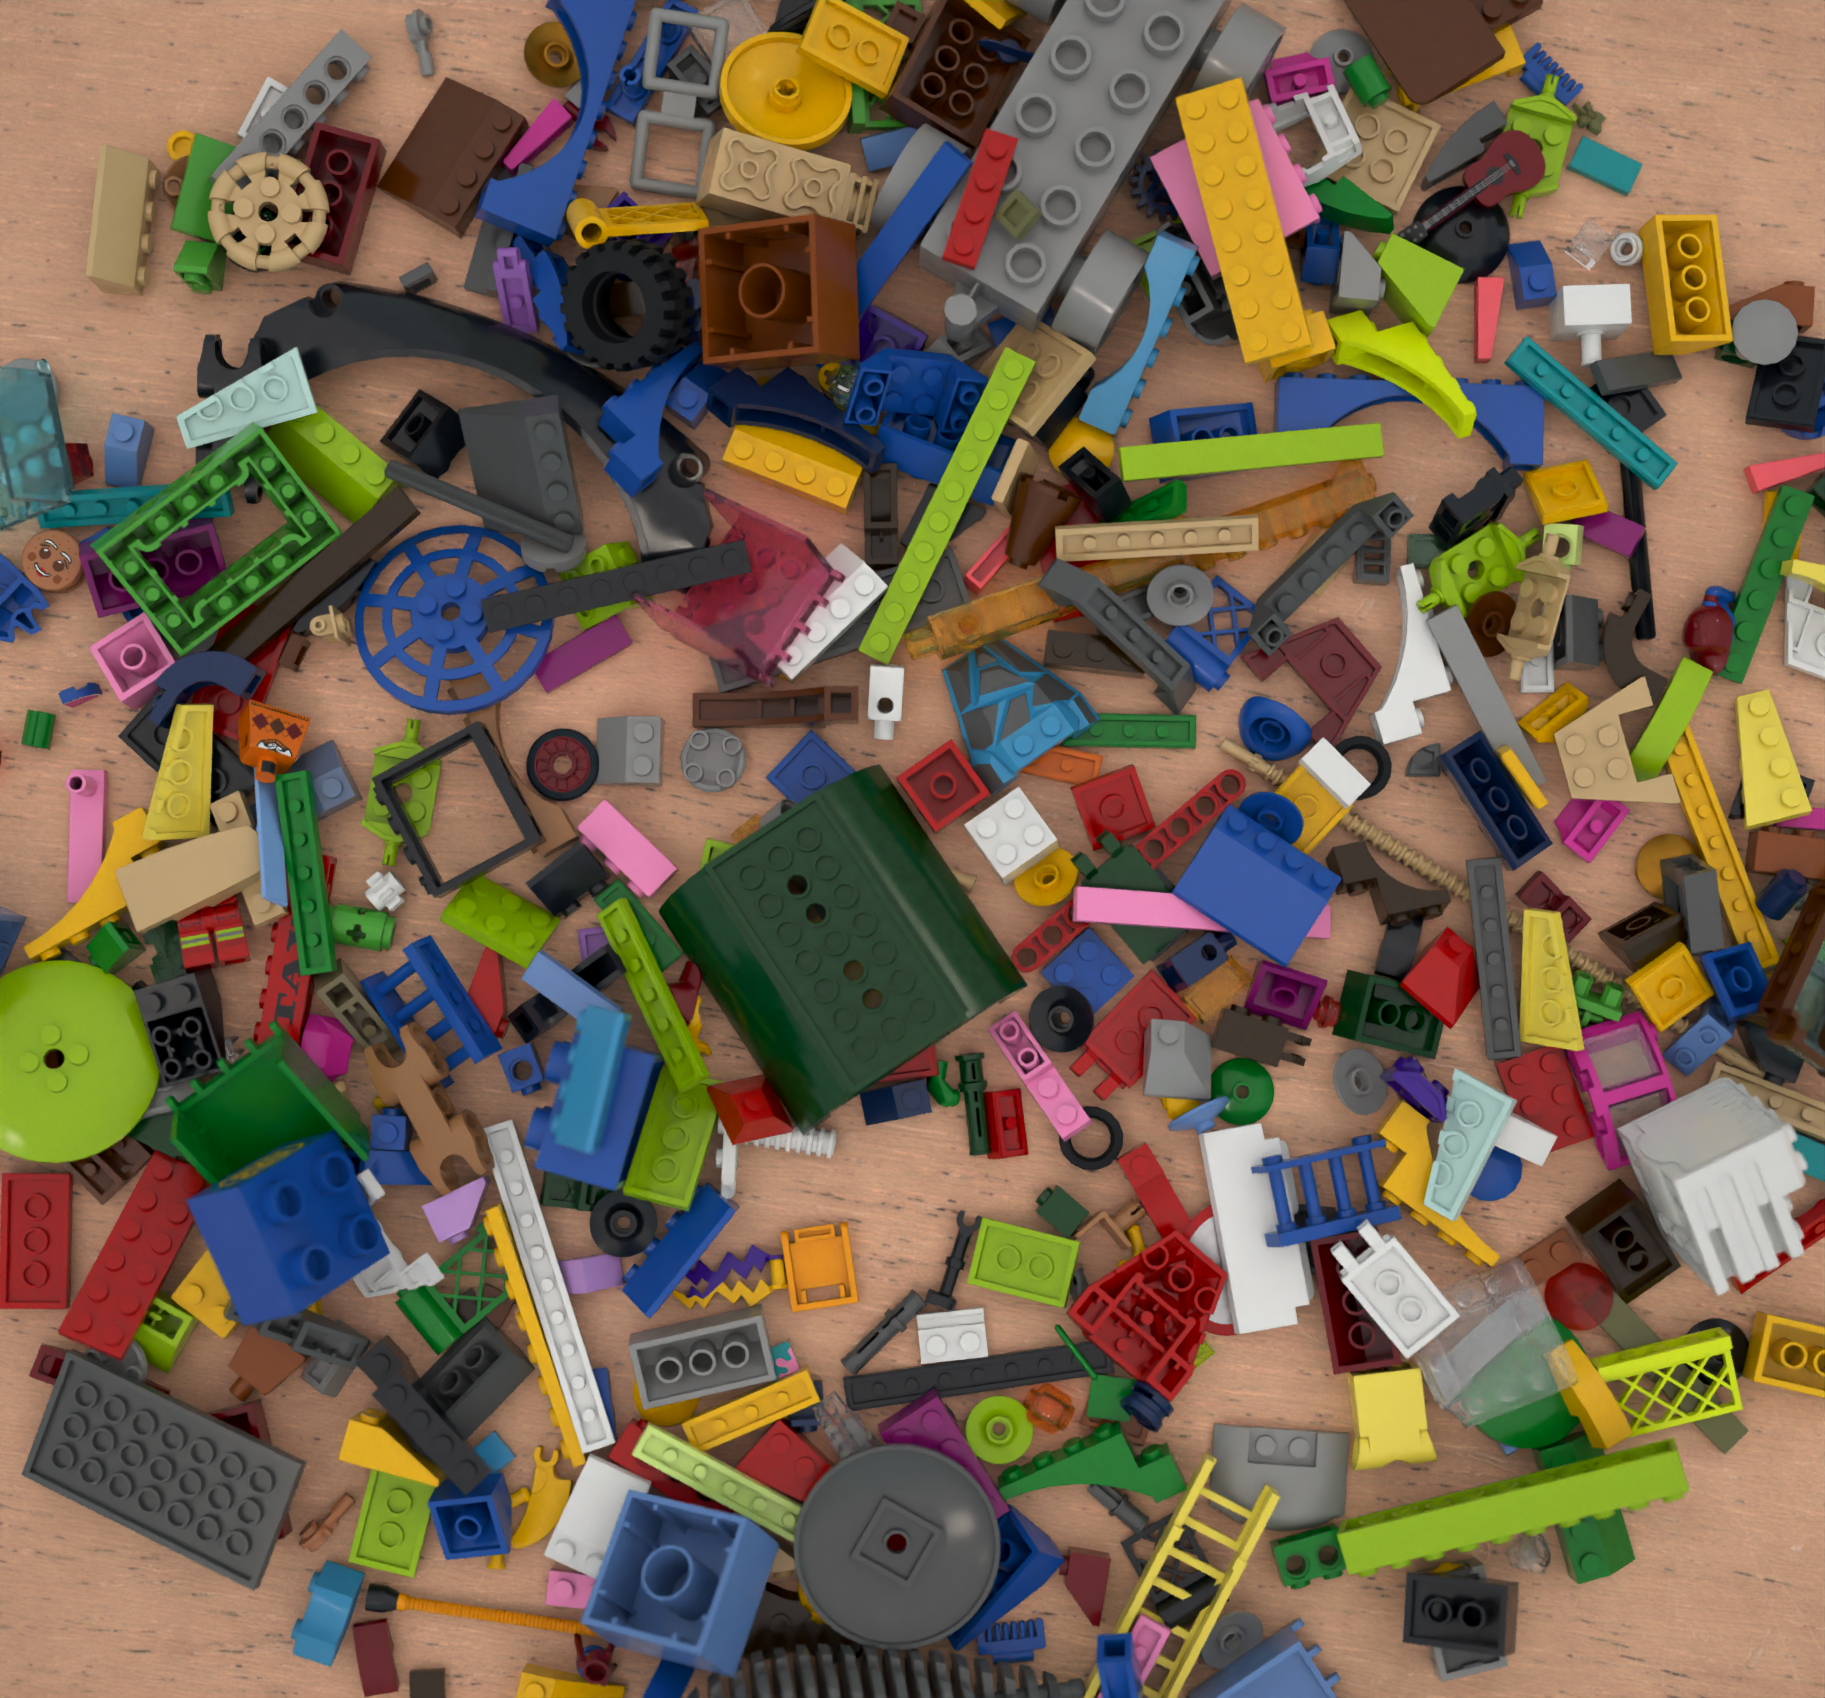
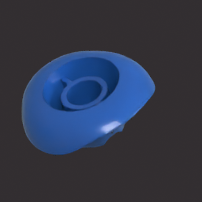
[1238,696,1312,761]

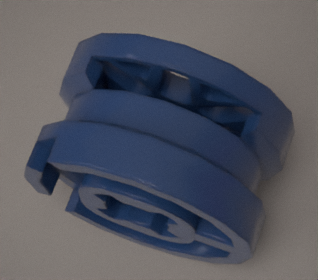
[1120,1381,1174,1433]

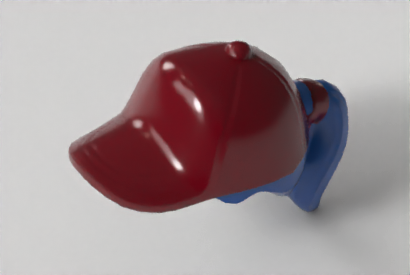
[1682,586,1736,677]

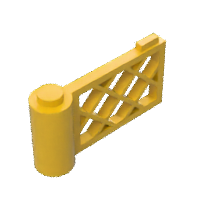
[566,198,709,249]

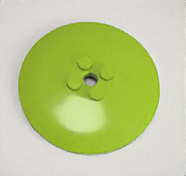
[0,960,160,1163]

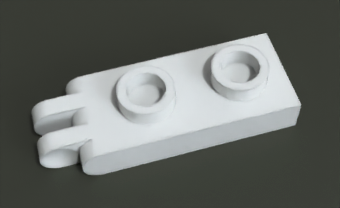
[716,1117,739,1199]

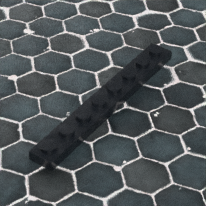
[481,539,752,633]

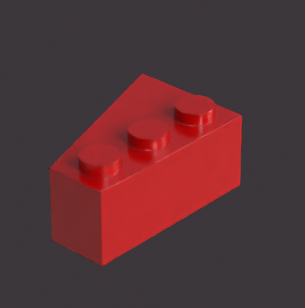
[734,1417,835,1502]

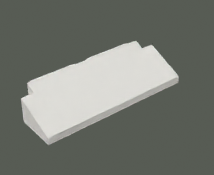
[1199,1123,1314,1334]

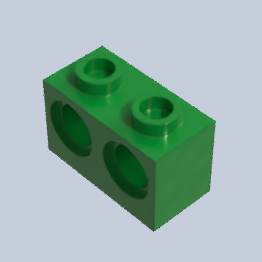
[1269,1523,1347,1589]

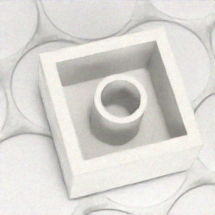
[964,787,1059,885]

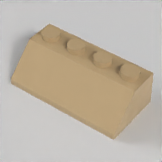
[85,144,160,296]

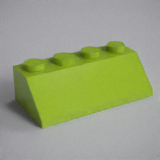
[267,405,404,523]

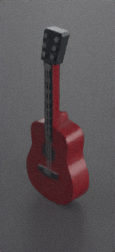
[1396,130,1546,245]

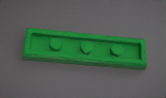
[1062,713,1196,749]

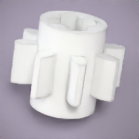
[364,871,406,911]

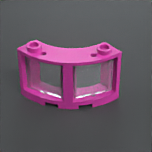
[1565,1011,1676,1171]

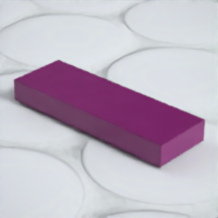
[535,615,633,694]

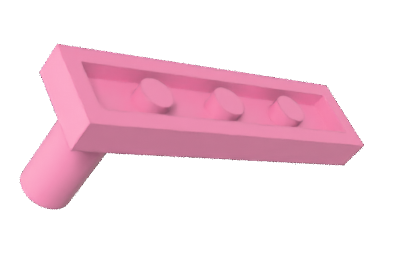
[66,770,108,903]

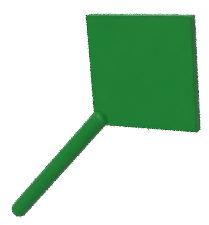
[1055,1325,1135,1423]

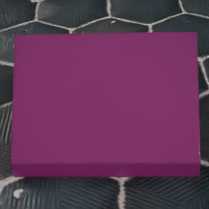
[1243,960,1328,1030]

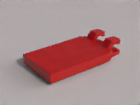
[1069,970,1199,1101]

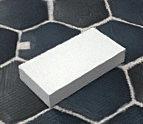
[1299,737,1371,809]

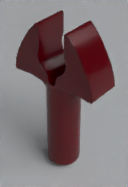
[563,101,617,152]

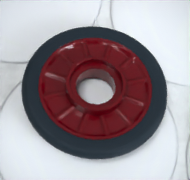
[526,728,599,801]

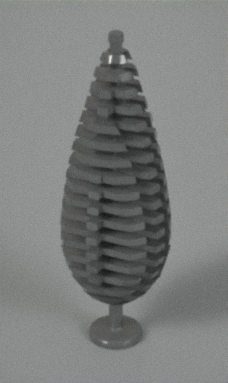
[687,1644,1086,1698]

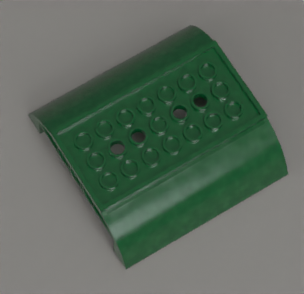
[658,764,1028,1135]

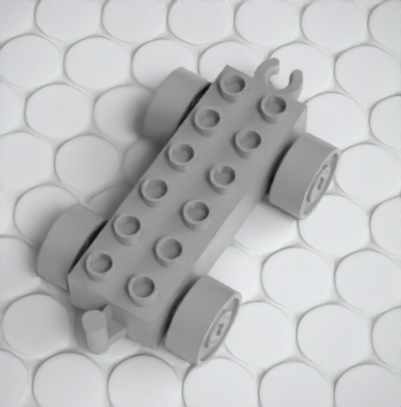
[870,0,1287,355]

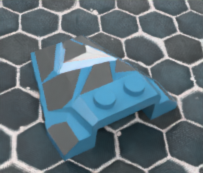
[942,633,1101,796]

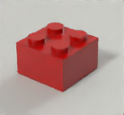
[897,739,990,834]

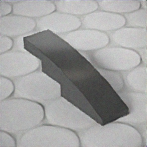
[223,1298,368,1370]

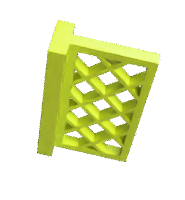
[1589,1327,1743,1438]

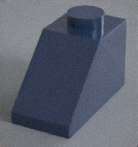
[860,1078,932,1126]

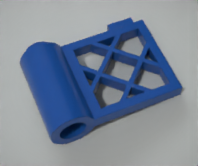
[1165,575,1255,692]

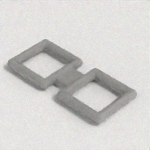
[630,8,729,199]

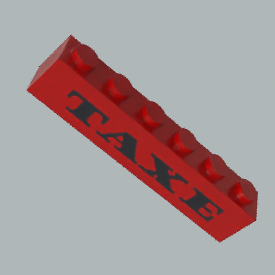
[253,855,337,1046]

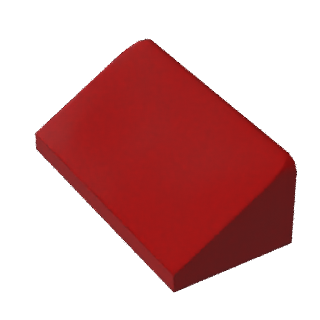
[984,1088,1029,1159]

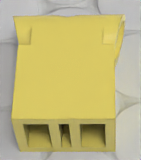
[1346,1361,1438,1471]

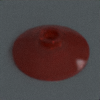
[1544,1263,1613,1331]

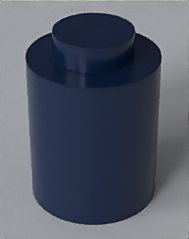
[1755,869,1808,921]

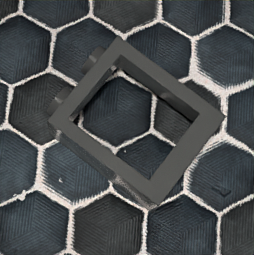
[1660,854,1724,956]

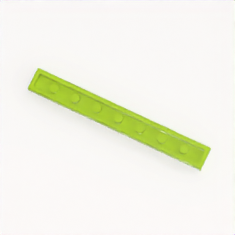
[1118,423,1384,482]

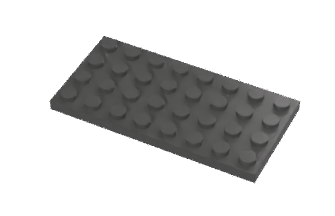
[22,1349,307,1590]

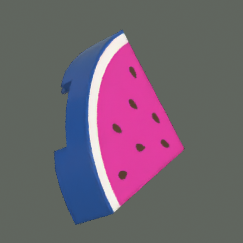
[58,683,103,708]

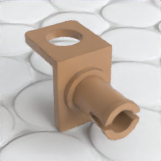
[1069,1198,1147,1250]

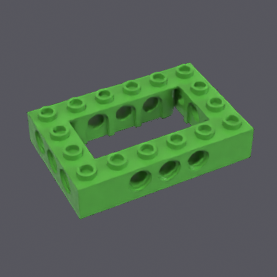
[90,422,342,657]

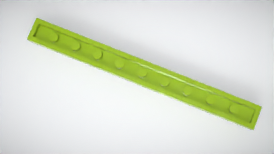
[858,347,1036,665]

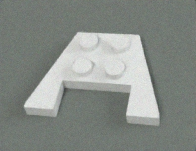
[1784,576,1825,680]
[352,1169,445,1298]

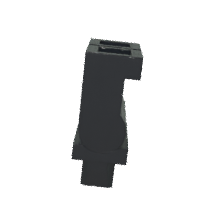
[1428,466,1523,550]

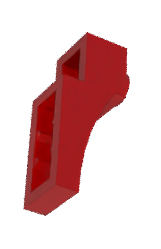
[1116,1142,1191,1238]

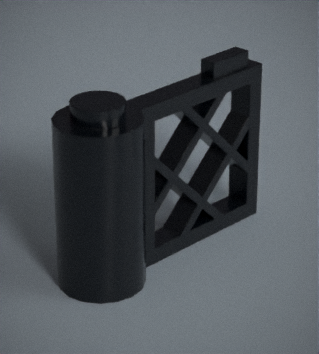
[1120,1513,1230,1634]

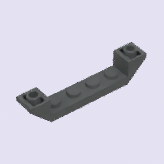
[1248,492,1414,656]
[1037,559,1197,715]

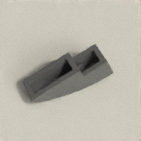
[1420,100,1508,192]

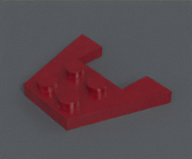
[1240,617,1382,747]

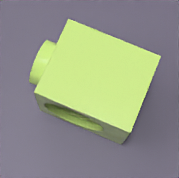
[1542,523,1584,571]

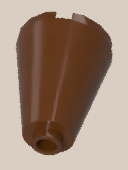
[1005,472,1082,570]

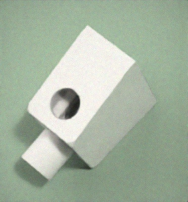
[868,663,905,740]

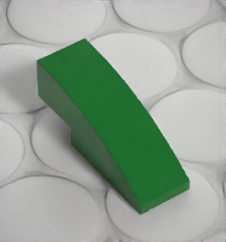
[1304,166,1394,234]

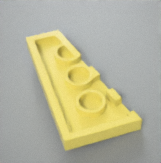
[1734,689,1812,831]
[1519,908,1585,1051]

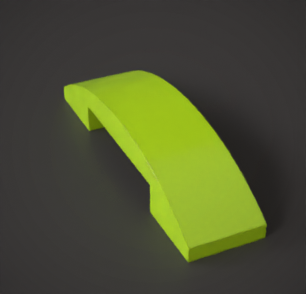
[1629,656,1713,782]

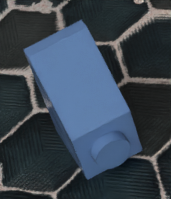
[104,413,155,487]

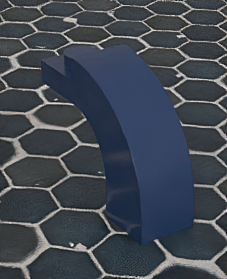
[148,651,267,730]

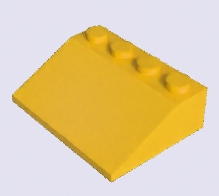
[722,375,881,515]

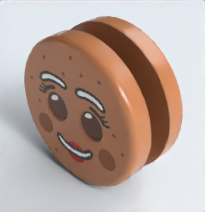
[22,529,86,594]

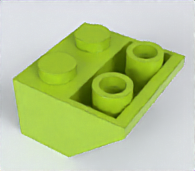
[134,1290,199,1374]

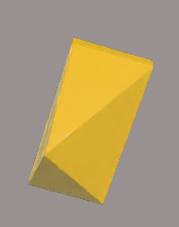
[1517,681,1590,743]

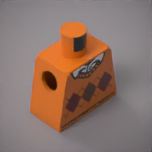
[238,699,311,783]

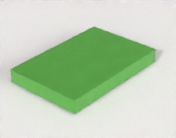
[170,133,247,247]

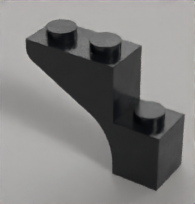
[507,943,627,1044]

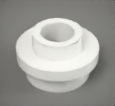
[1610,233,1644,266]

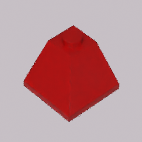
[1399,926,1479,1029]
[706,1074,794,1145]

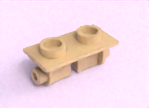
[310,605,354,647]

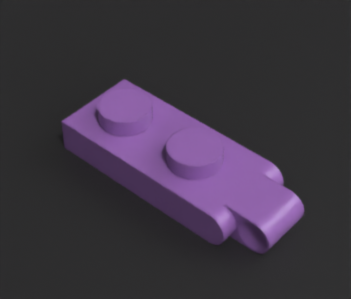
[493,247,540,333]

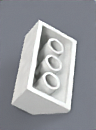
[746,543,888,683]

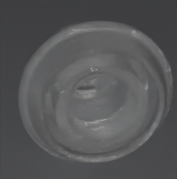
[1507,1532,1551,1574]

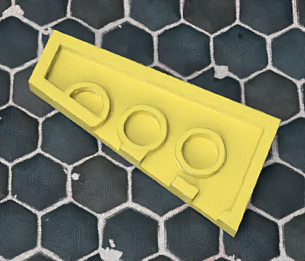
[141,703,214,841]

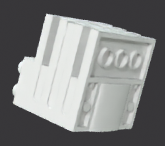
[1618,1078,1807,1296]

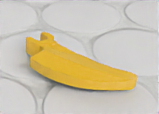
[511,1445,573,1549]

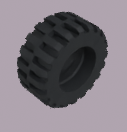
[560,239,694,372]

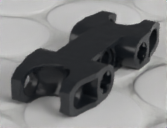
[195,334,269,504]

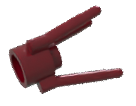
[573,1633,617,1686]

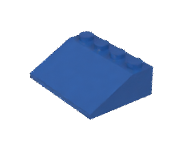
[1172,804,1342,968]

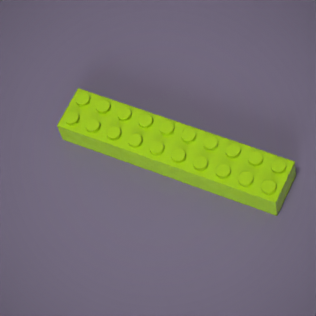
[1337,1438,1690,1577]

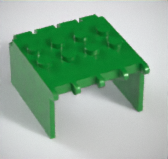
[165,1020,370,1185]

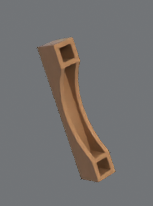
[447,673,579,858]

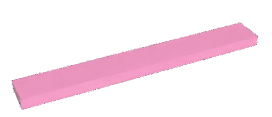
[1073,886,1331,939]

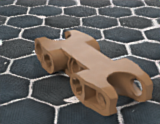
[364,1021,495,1196]

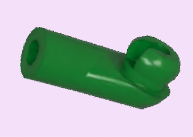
[927,1061,960,1107]

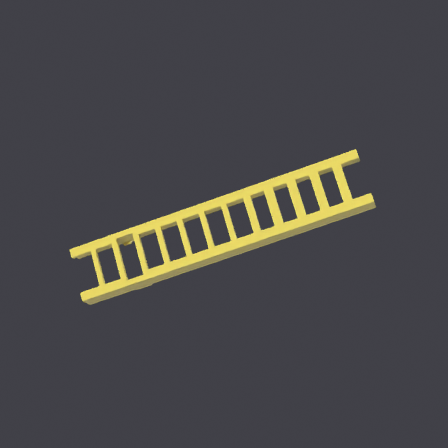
[1083,1452,1280,1698]

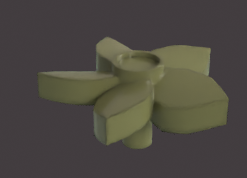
[1571,100,1606,135]

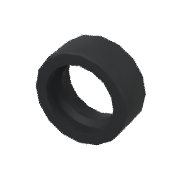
[1335,736,1392,800]
[1059,1106,1123,1170]

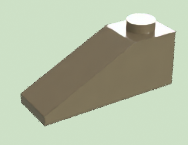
[313,958,401,1054]

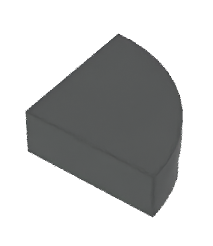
[1405,743,1440,777]

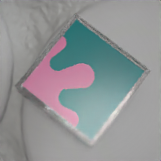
[770,1338,802,1383]

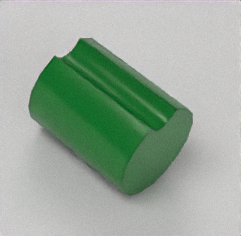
[21,710,56,749]

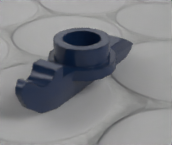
[978,39,1034,64]

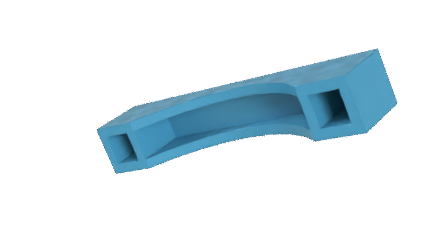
[1078,230,1201,436]

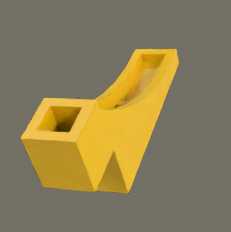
[23,807,168,962]
[1374,1100,1500,1267]

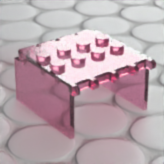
[632,488,846,688]

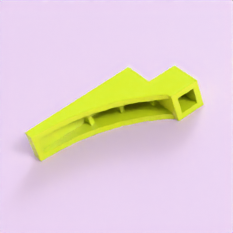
[1327,310,1477,439]

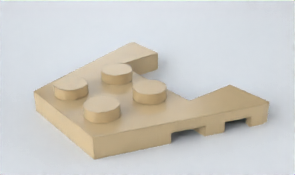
[1554,676,1681,805]

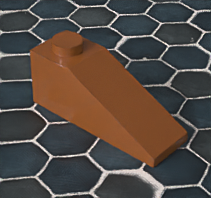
[1729,280,1815,334]

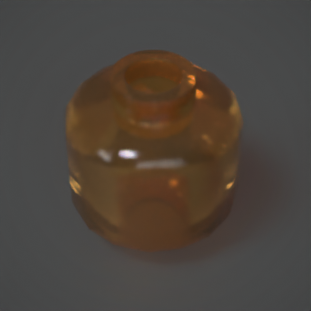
[1023,1383,1076,1434]

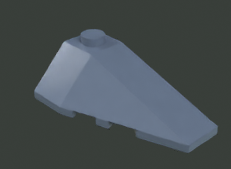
[250,740,363,825]

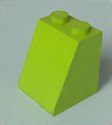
[1372,233,1464,338]

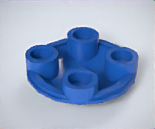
[1470,1146,1522,1201]

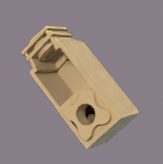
[695,127,879,241]

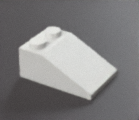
[544,1453,652,1579]

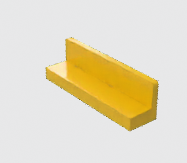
[682,1366,821,1451]

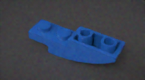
[512,235,585,356]

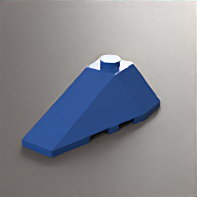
[947,1504,1065,1651]

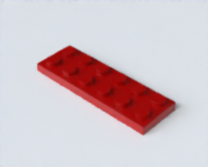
[58,1150,211,1361]

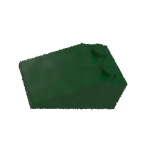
[1332,970,1444,1059]

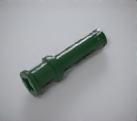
[955,1052,991,1156]

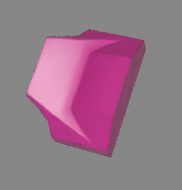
[1263,52,1336,106]
[1554,799,1630,864]
[300,1014,354,1083]

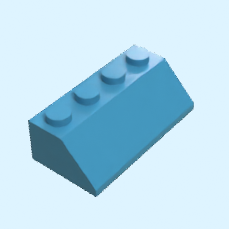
[551,1005,632,1154]

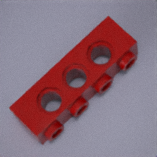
[608,1418,734,1514]

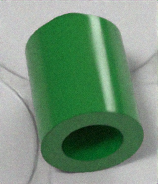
[1343,54,1392,109]

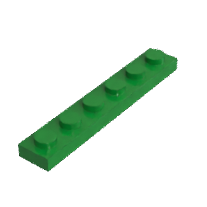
[1716,485,1815,684]
[275,770,337,976]

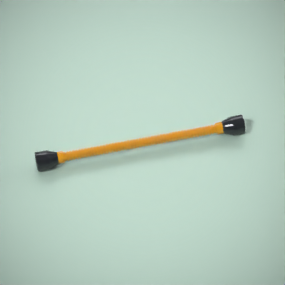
[365,1583,602,1638]

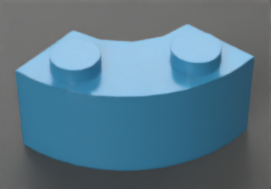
[291,1560,365,1667]

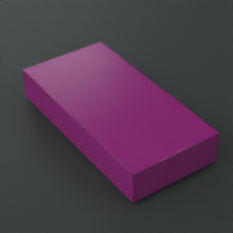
[1572,511,1645,559]

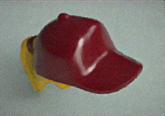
[667,961,712,1056]

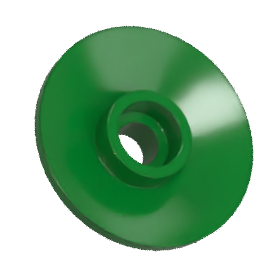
[1210,1058,1274,1125]

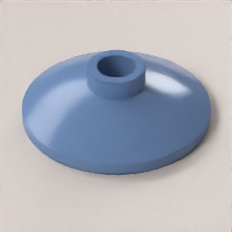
[1167,1096,1230,1134]

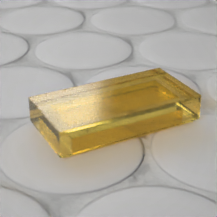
[1180,955,1252,1024]

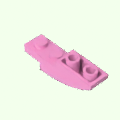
[988,1011,1092,1142]

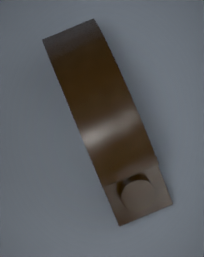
[1602,588,1668,709]

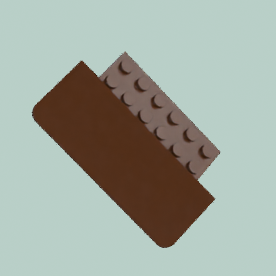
[1344,0,1543,105]

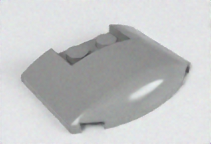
[1209,1423,1349,1531]

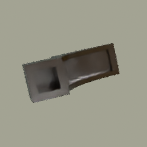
[1326,841,1451,927]

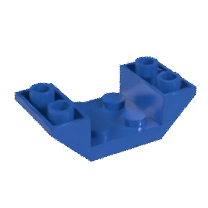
[843,348,989,434]

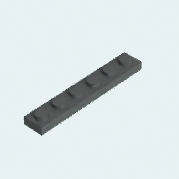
[1466,856,1522,1060]

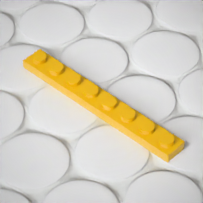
[1665,723,1779,969]
[483,1202,589,1467]

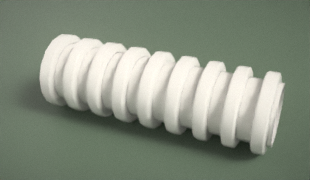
[744,1122,837,1159]

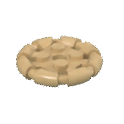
[207,152,330,272]

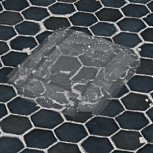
[1414,1257,1578,1429]

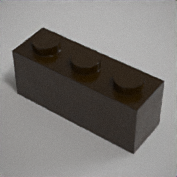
[1043,630,1145,678]

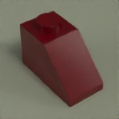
[1059,1546,1111,1627]

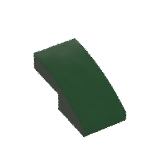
[540,1171,614,1212]

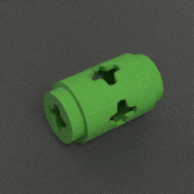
[329,903,397,952]

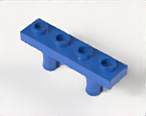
[606,0,699,126]

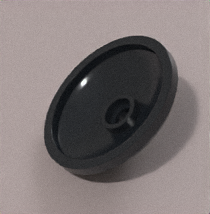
[1412,186,1510,284]

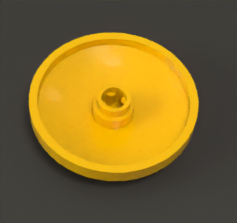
[719,32,852,151]

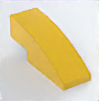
[1543,1339,1633,1450]

